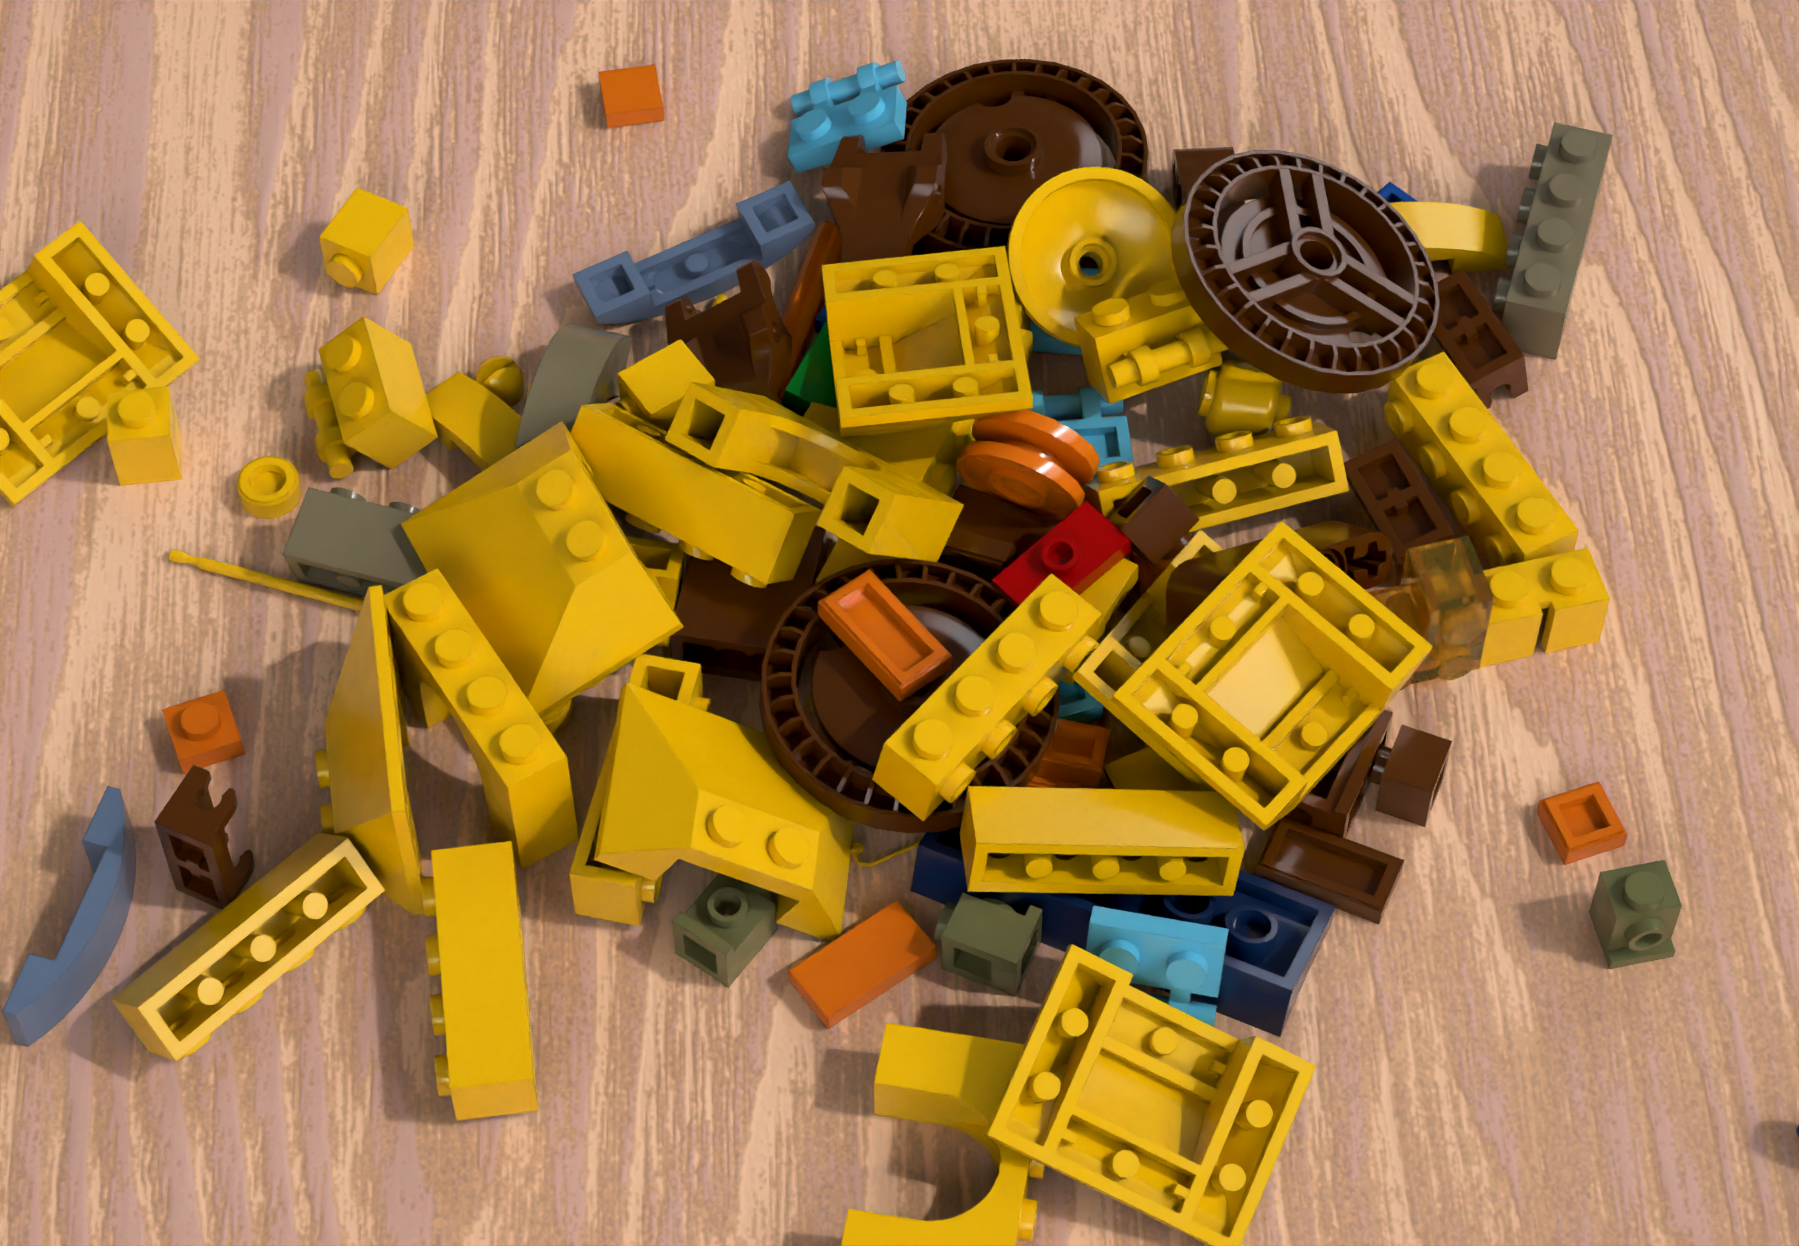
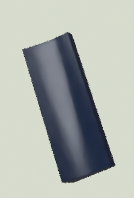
[911,827,1336,1037]

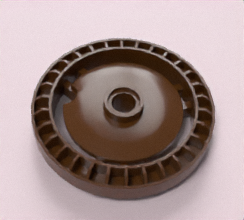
[880,59,1149,260]
[1171,150,1440,394]
[759,559,1059,833]

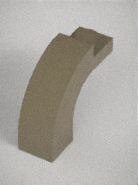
[515,324,633,447]

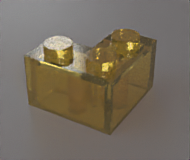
[1368,536,1494,690]

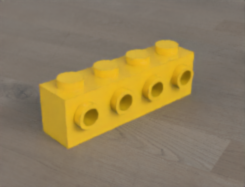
[1384,351,1579,568]
[570,403,821,588]
[1081,415,1349,532]
[872,573,1102,821]
[569,654,713,926]
[960,786,1245,896]
[111,832,385,1062]
[421,841,539,1121]

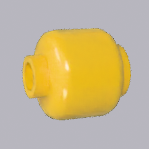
[1196,358,1291,437]

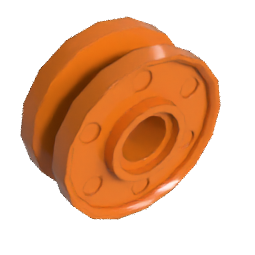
[956,409,1100,521]

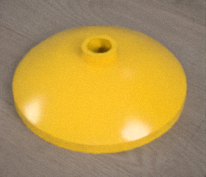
[1006,167,1178,347]

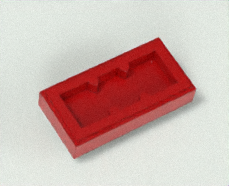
[992,501,1132,607]

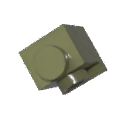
[1589,860,1682,969]
[672,873,777,988]
[934,893,1043,997]

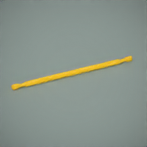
[169,549,364,612]

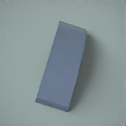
[572,181,816,324]
[2,786,136,1047]

